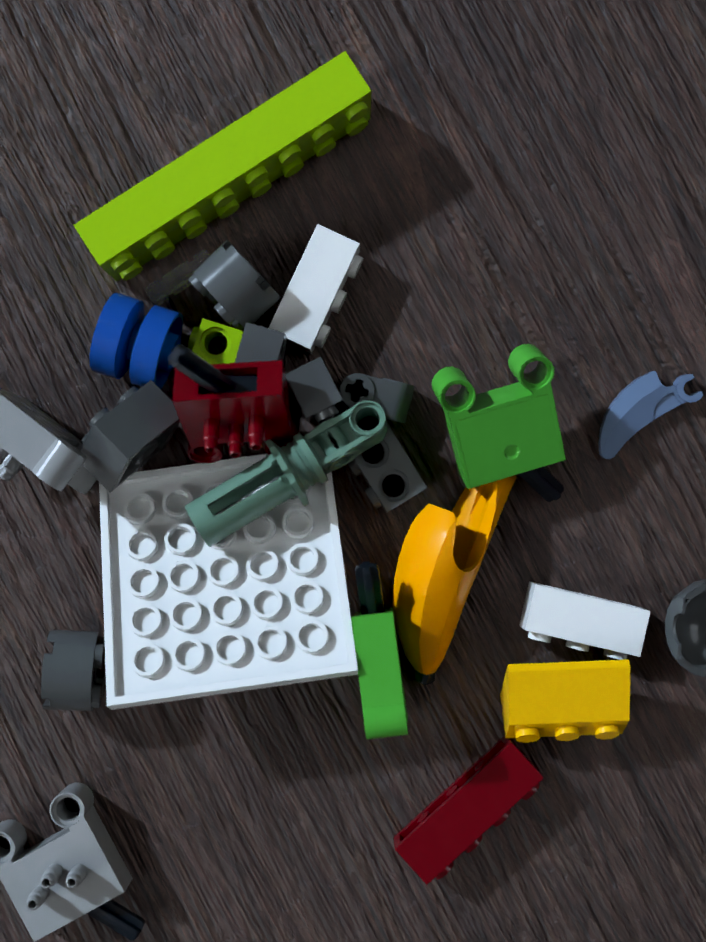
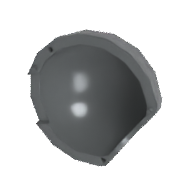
[665,579,706,677]

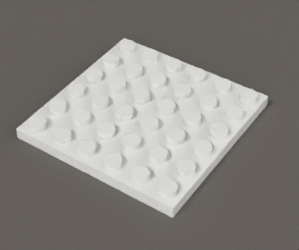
[99,453,358,710]

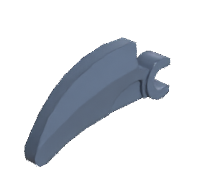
[598,371,703,460]

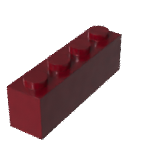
[393,735,544,885]

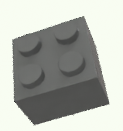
[81,380,180,493]

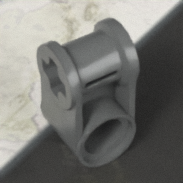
[339,373,415,424]

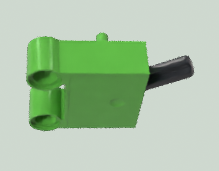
[432,344,566,502]
[351,561,408,740]

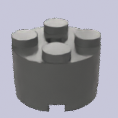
[188,240,281,331]
[41,629,106,711]

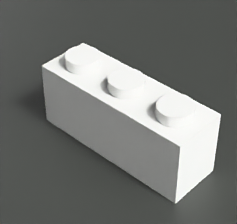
[269,224,363,354]
[519,581,651,660]

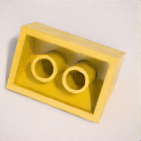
[500,659,631,743]

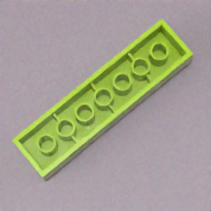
[73,51,372,281]

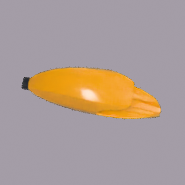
[392,475,517,685]

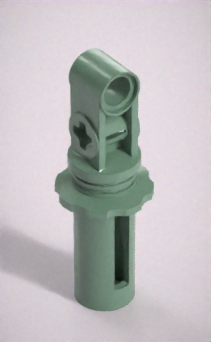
[185,400,387,547]

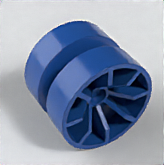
[90,293,183,389]

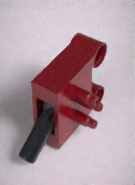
[168,345,300,464]

